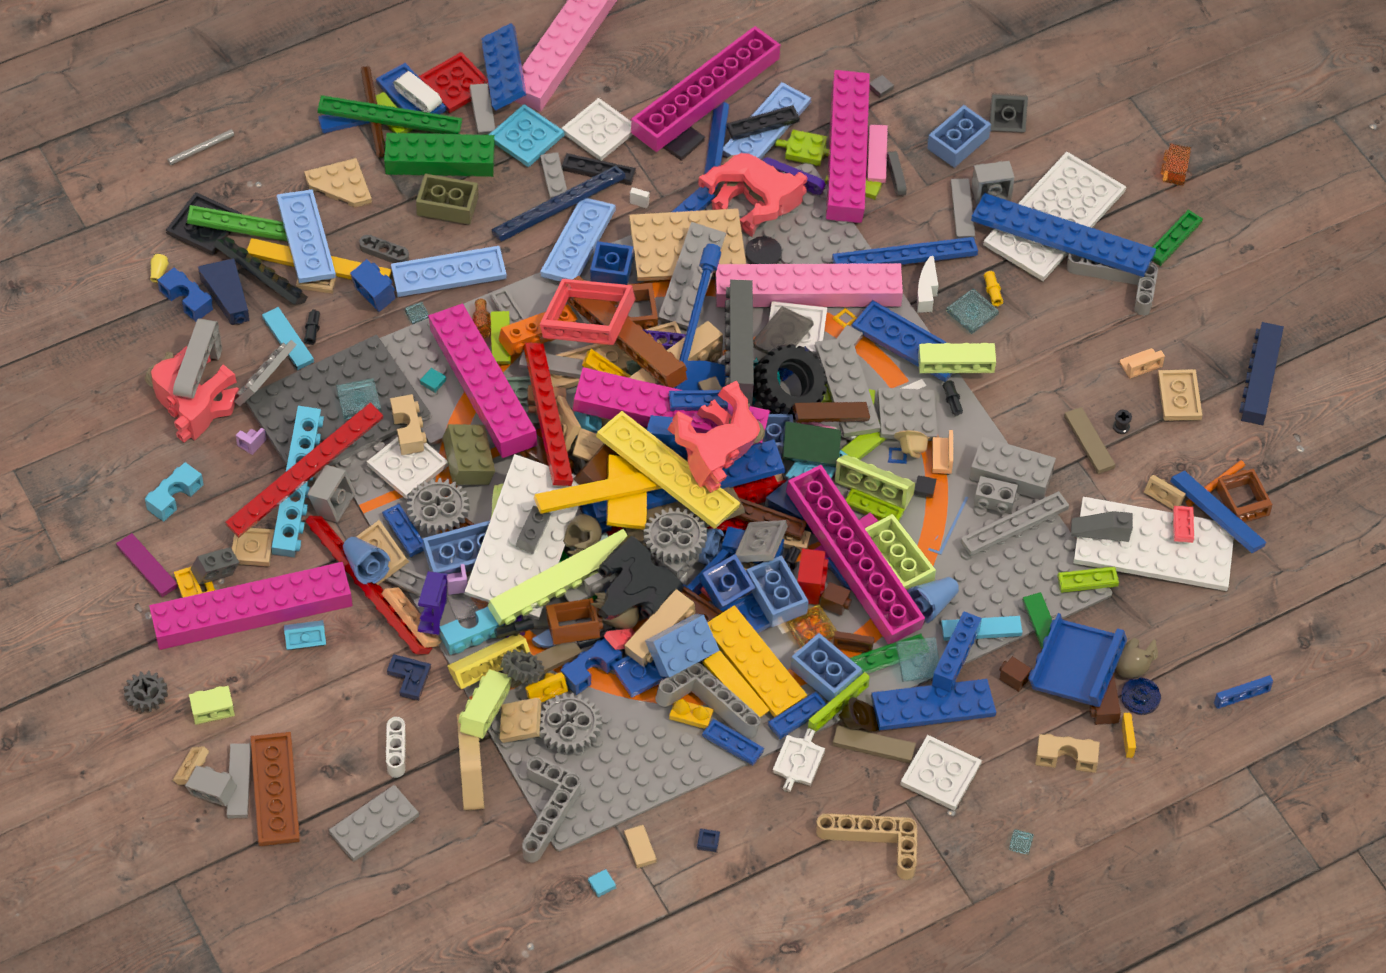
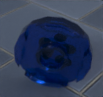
[1121,678,1161,715]

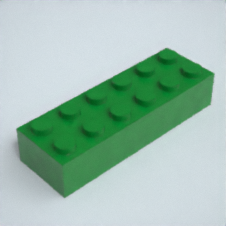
[384,133,495,177]

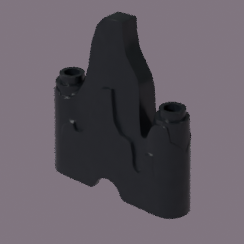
[598,535,684,620]

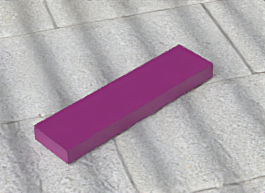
[116,533,178,597]

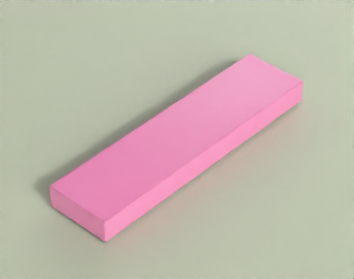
[868,125,887,183]

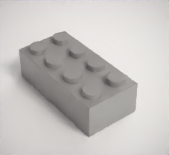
[970,437,1056,500]

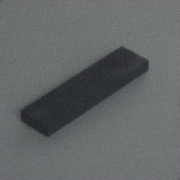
[726,105,800,140]
[562,153,636,186]

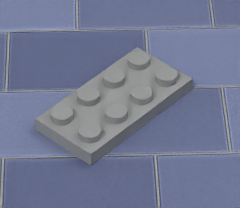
[234,340,297,406]
[329,785,419,862]

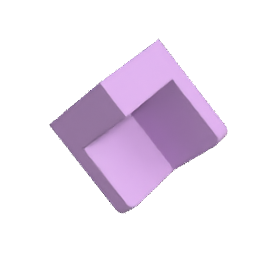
[236,428,266,455]
[447,564,467,595]

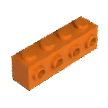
[499,306,576,355]

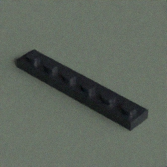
[214,237,308,305]

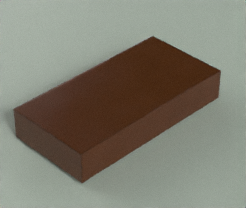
[833,631,874,652]

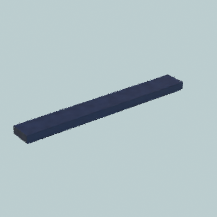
[491,166,626,242]

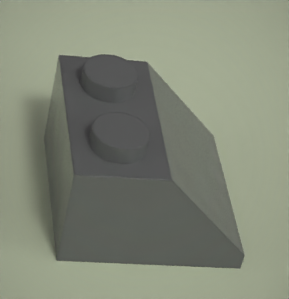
[990,93,1028,132]

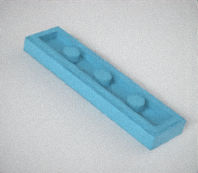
[262,307,314,370]
[941,616,1022,641]

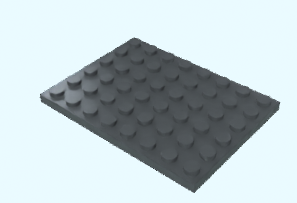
[245,334,431,471]

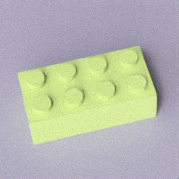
[865,514,936,590]

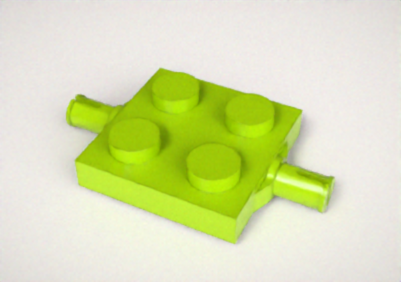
[776,130,829,166]

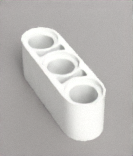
[393,71,442,113]
[386,717,406,778]

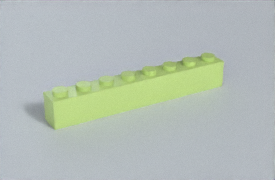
[487,529,628,626]

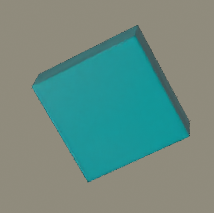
[420,368,447,393]

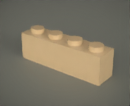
[624,589,695,667]

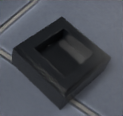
[914,475,937,498]

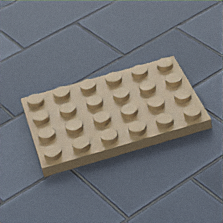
[629,209,746,281]

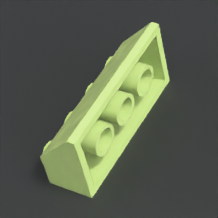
[835,455,915,511]

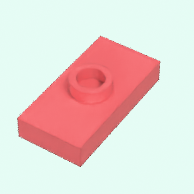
[1173,506,1194,543]
[604,629,635,650]

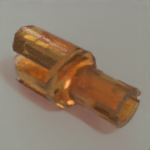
[472,299,491,338]

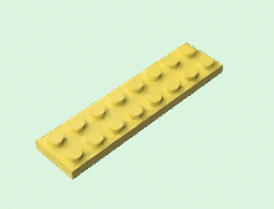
[596,411,740,529]

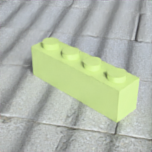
[918,343,996,373]
[458,669,512,739]

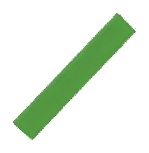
[187,205,288,241]

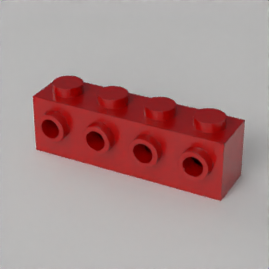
[733,475,779,504]

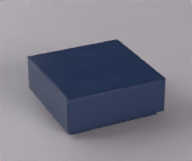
[697,828,720,852]

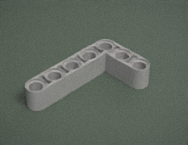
[1067,253,1158,315]
[173,318,222,399]
[655,663,761,739]
[522,756,581,863]

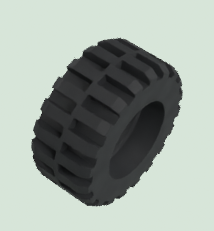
[753,344,827,420]

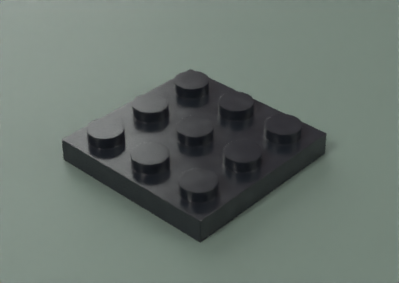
[166,192,242,255]

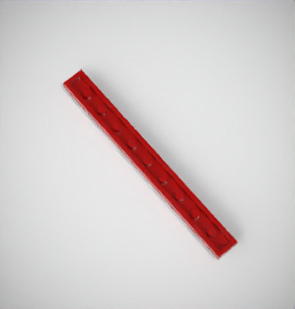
[524,342,573,486]
[225,402,383,538]
[305,515,433,654]

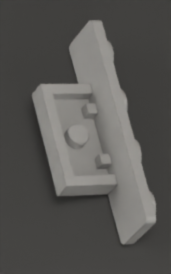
[564,573,618,602]

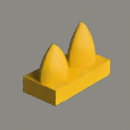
[525,672,568,703]
[669,699,714,729]

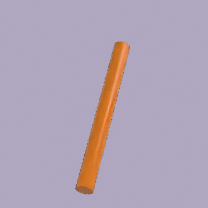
[1185,460,1245,507]

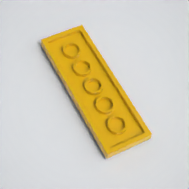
[707,605,807,718]

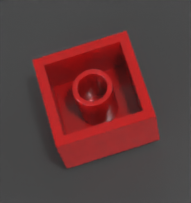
[797,548,828,605]

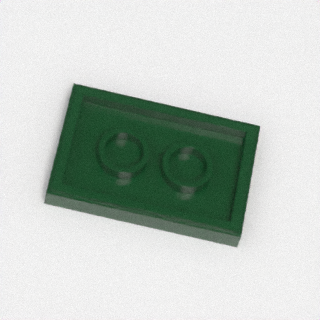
[782,421,841,467]

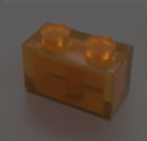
[1160,143,1192,186]

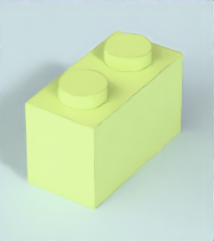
[189,686,235,725]

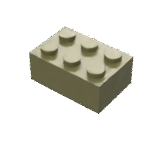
[416,174,479,224]
[442,424,495,485]

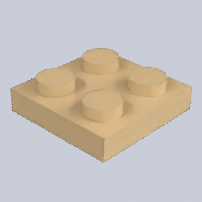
[232,528,274,566]
[500,698,541,743]

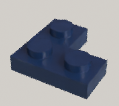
[387,654,431,701]

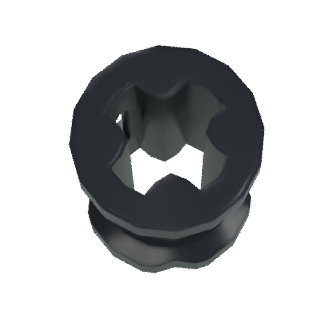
[1113,409,1132,434]

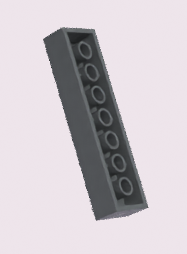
[725,279,754,406]

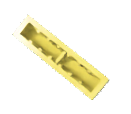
[447,634,531,689]

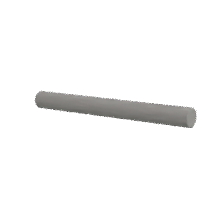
[167,129,234,165]

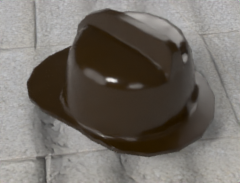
[838,697,879,732]

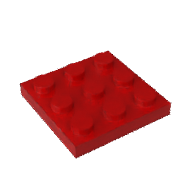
[418,52,490,113]

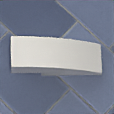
[917,256,938,313]

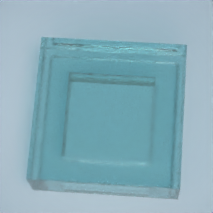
[405,302,429,325]
[1009,829,1034,855]

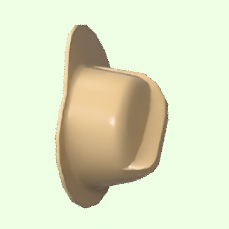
[894,430,930,458]

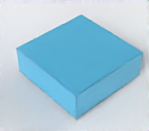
[588,869,616,897]

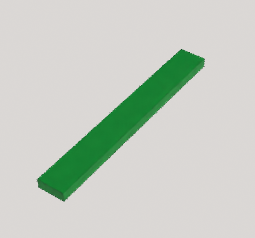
[318,95,462,134]

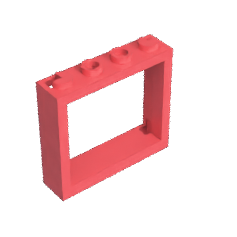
[540,279,635,345]

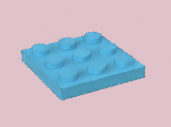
[489,104,564,167]

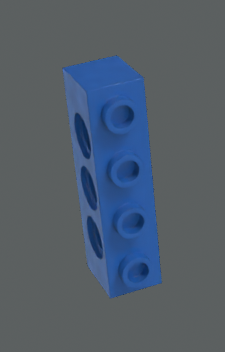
[932,611,982,692]

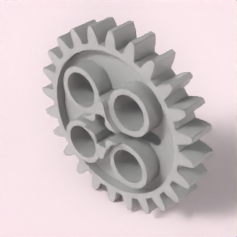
[406,478,470,535]
[643,507,707,564]
[540,693,602,754]

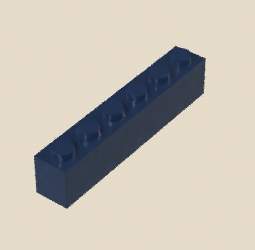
[1239,322,1284,426]

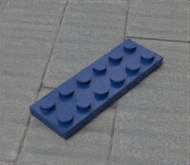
[481,23,527,110]
[852,301,953,382]
[871,679,996,731]

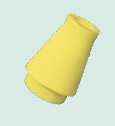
[150,254,169,283]

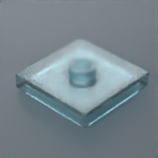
[946,288,999,334]
[336,378,381,419]
[896,637,939,682]

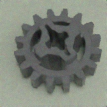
[501,649,545,684]
[124,671,168,713]

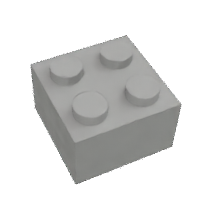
[971,161,1015,205]
[307,465,356,523]

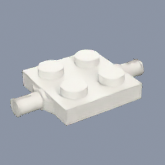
[773,729,825,792]

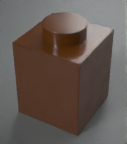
[820,582,852,616]
[999,656,1032,692]

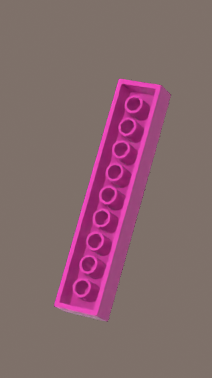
[631,26,781,152]
[826,70,870,223]
[428,303,538,458]
[573,367,770,445]
[786,465,925,645]
[149,562,353,650]

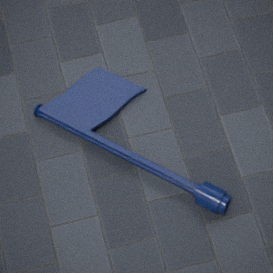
[674,244,728,390]

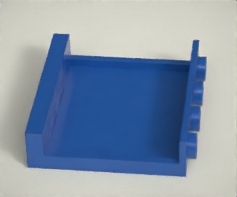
[1029,613,1127,707]

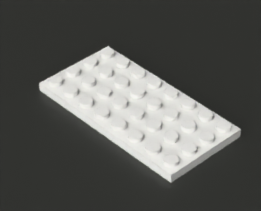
[983,152,1126,281]
[464,454,579,620]
[1073,497,1234,591]

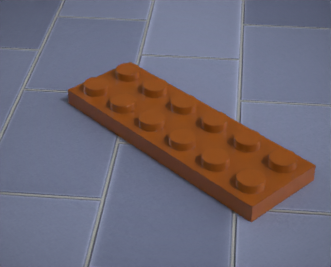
[251,732,300,846]

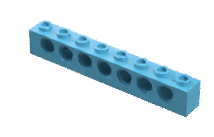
[272,406,324,558]

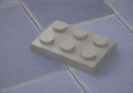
[735,520,788,563]

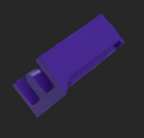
[418,571,447,635]

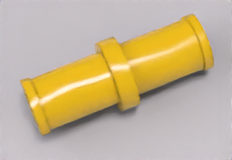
[983,271,1003,306]

